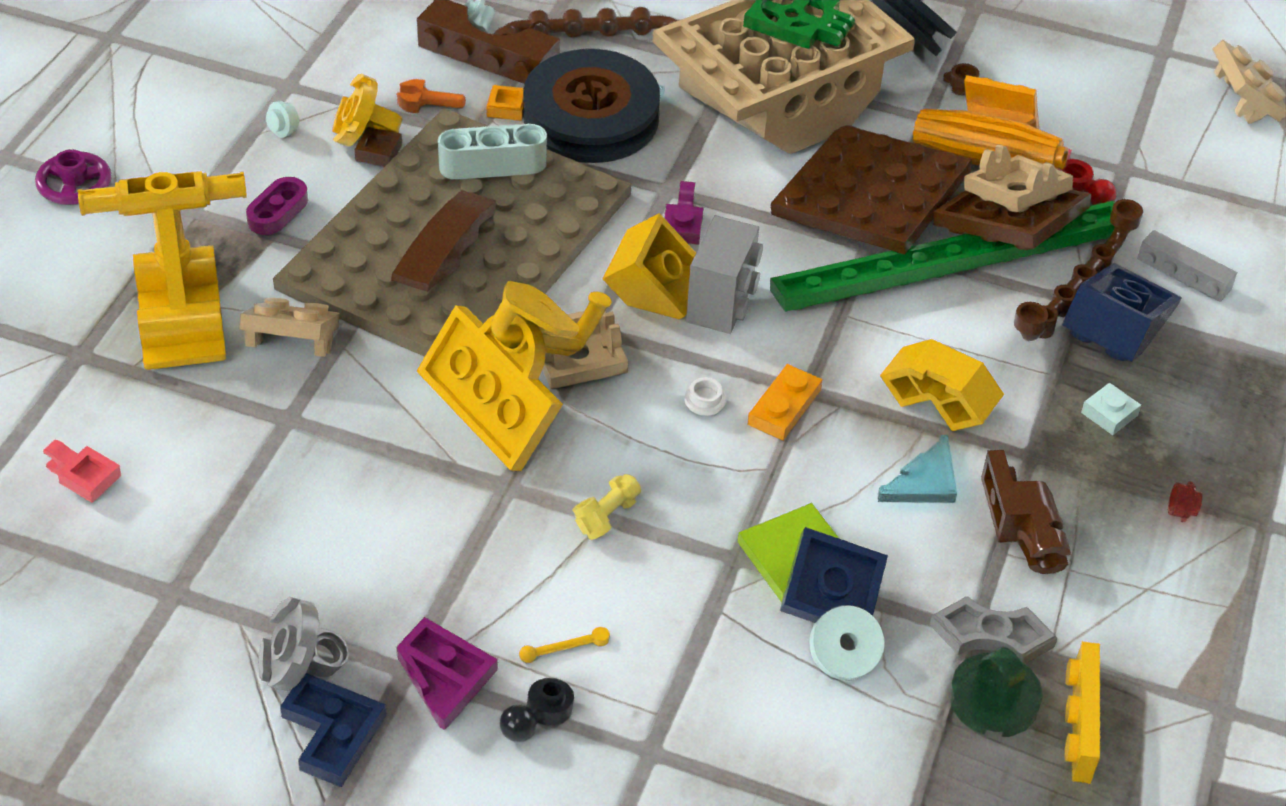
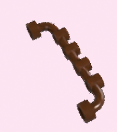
[494,7,678,38]
[1014,199,1143,341]

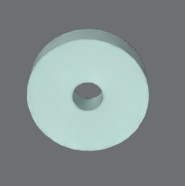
[810,606,884,680]

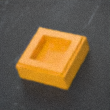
[486,85,524,121]

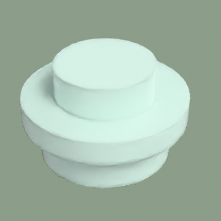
[266,101,299,138]

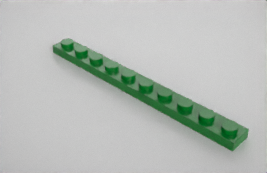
[770,201,1130,312]

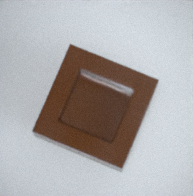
[354,127,402,167]

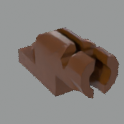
[981,450,1071,574]

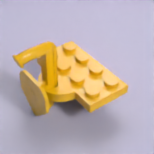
[417,281,612,471]

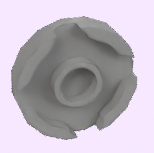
[258,597,349,691]

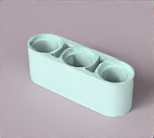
[438,124,547,180]

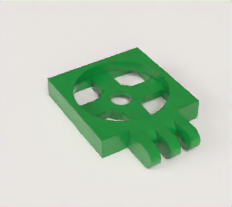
[743,0,855,49]

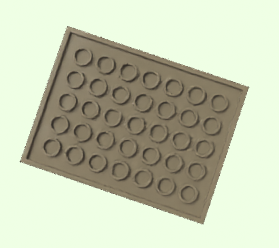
[273,108,631,357]

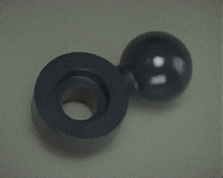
[500,678,574,742]

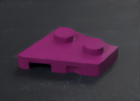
[396,617,498,730]

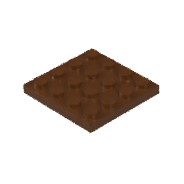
[770,125,972,255]

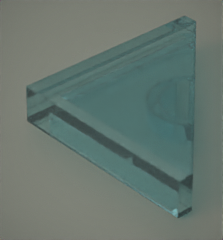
[877,435,957,503]

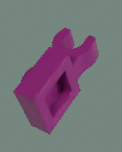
[664,181,704,245]

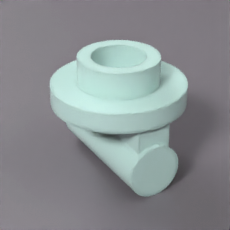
[465,0,495,33]

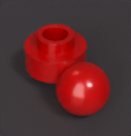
[1057,159,1117,205]

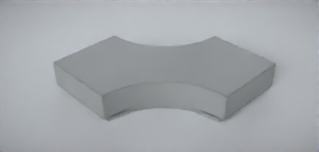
[930,597,1057,666]

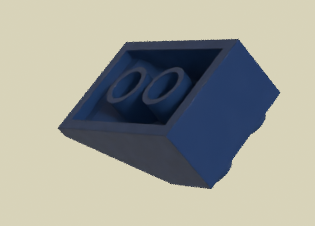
[1062,263,1182,362]

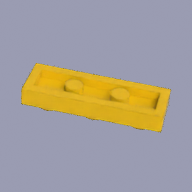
[1065,641,1100,784]

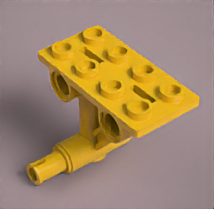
[78,171,247,370]

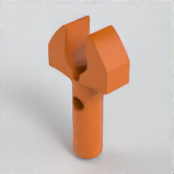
[397,79,466,113]

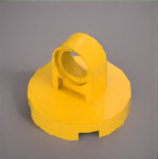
[332,74,403,147]

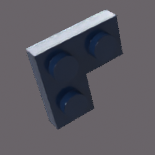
[280,673,387,788]

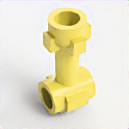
[572,474,641,540]

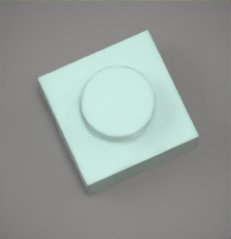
[1081,383,1141,435]

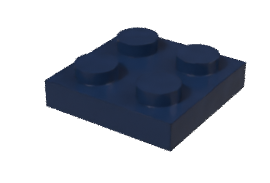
[780,527,888,623]

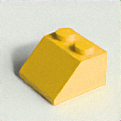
[602,213,696,319]

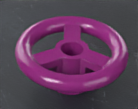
[35,149,111,205]

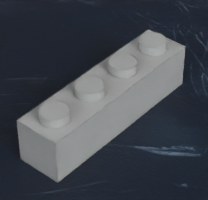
[1137,230,1238,302]

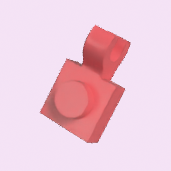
[43,440,121,503]

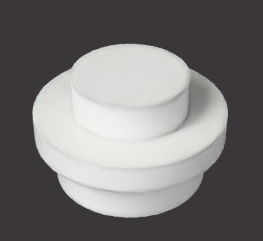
[685,377,726,415]

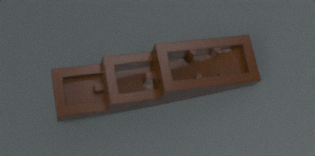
[391,190,496,292]

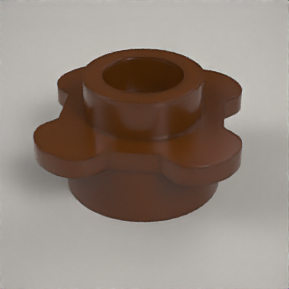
[943,63,979,95]

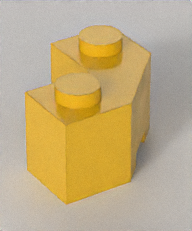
[880,339,1004,431]

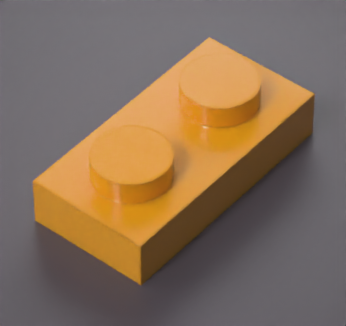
[747,364,823,441]

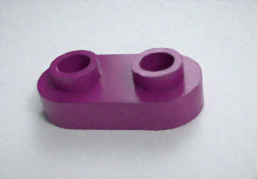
[246,177,308,235]

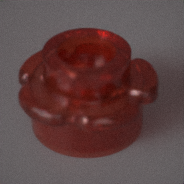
[1168,481,1202,522]

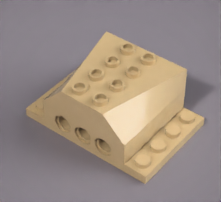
[653,0,915,154]

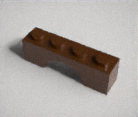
[417,0,560,84]

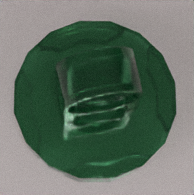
[950,647,1043,737]

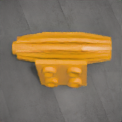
[913,75,1069,169]

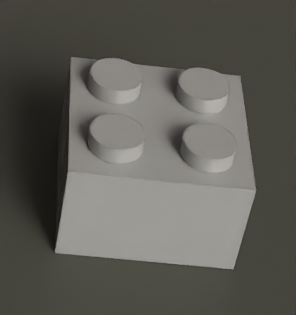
[686,215,763,334]

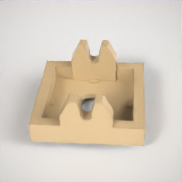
[1213,40,1286,124]
[964,144,1073,212]
[239,298,340,357]
[542,311,628,389]

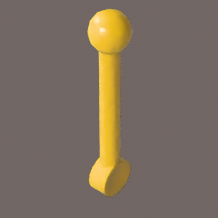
[519,627,610,663]

